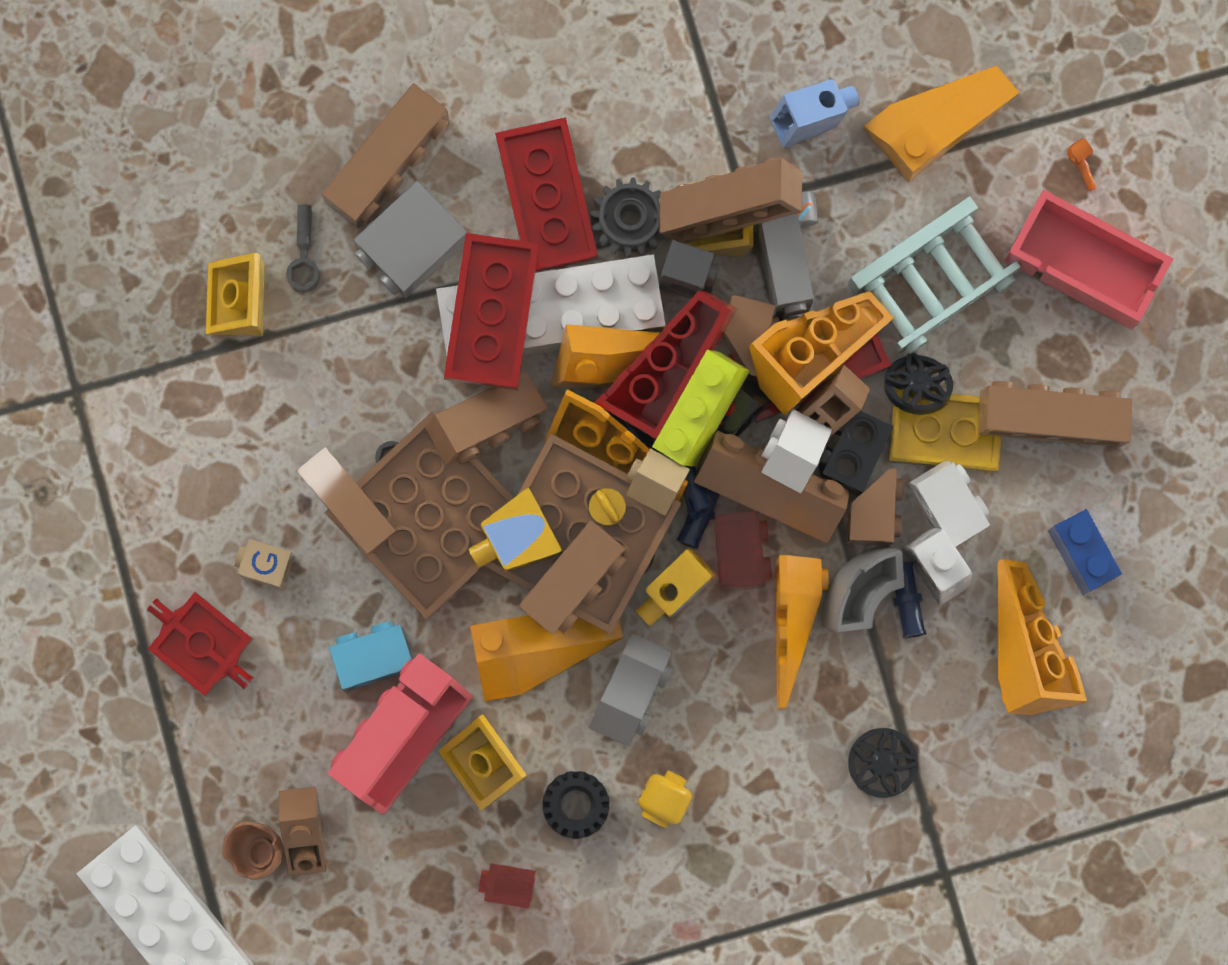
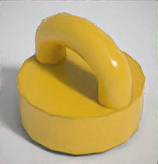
[589,488,626,526]

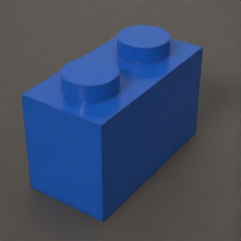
[1048,509,1122,595]

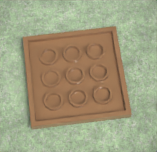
[324,412,514,620]
[484,433,682,634]

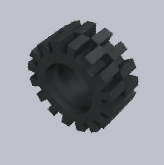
[543,771,609,839]

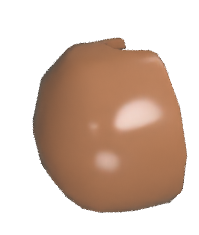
[222,821,283,880]

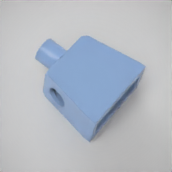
[769,79,860,149]

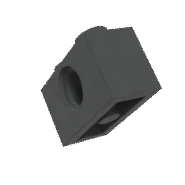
[659,240,719,299]

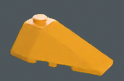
[749,291,894,415]
[551,324,660,389]
[544,389,688,501]
[775,555,829,710]
[470,615,623,702]

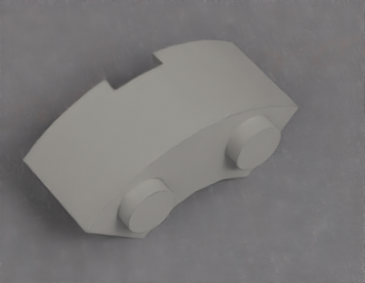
[821,545,904,633]
[589,633,673,746]

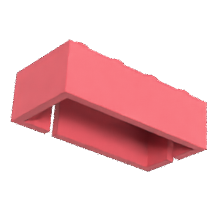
[1004,189,1174,330]
[327,653,473,815]

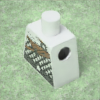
[902,528,972,606]

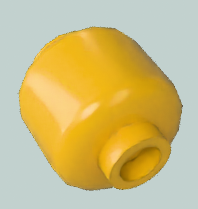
[638,770,693,828]

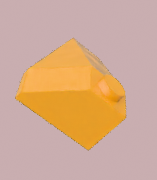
[863,65,1020,183]
[997,559,1087,715]

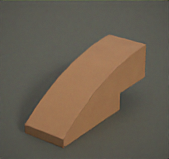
[297,447,396,556]

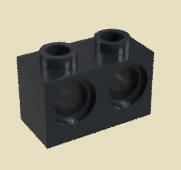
[818,411,894,496]

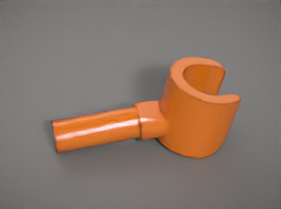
[1067,138,1097,191]

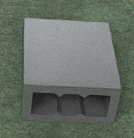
[354,181,468,299]
[757,214,814,321]

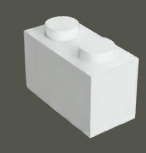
[761,409,832,493]
[908,461,990,547]

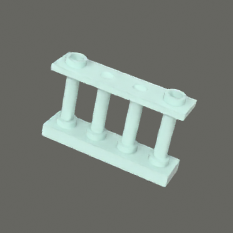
[848,196,1021,355]

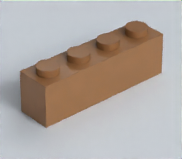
[322,83,449,228]
[660,158,802,244]
[978,381,1133,447]
[694,430,849,543]

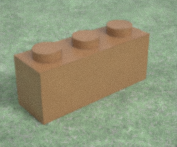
[425,371,548,465]
[518,520,626,635]

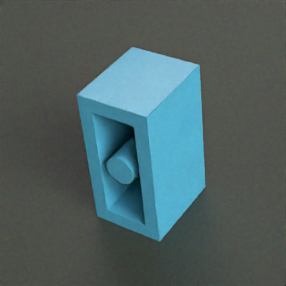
[329,621,412,692]

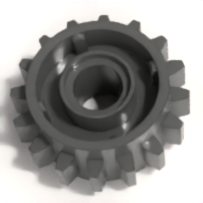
[591,177,666,258]

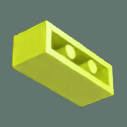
[652,350,750,467]

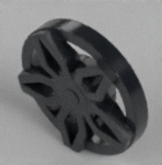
[884,353,953,415]
[848,728,918,798]

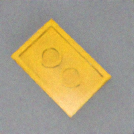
[888,388,1001,473]

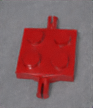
[147,592,254,696]

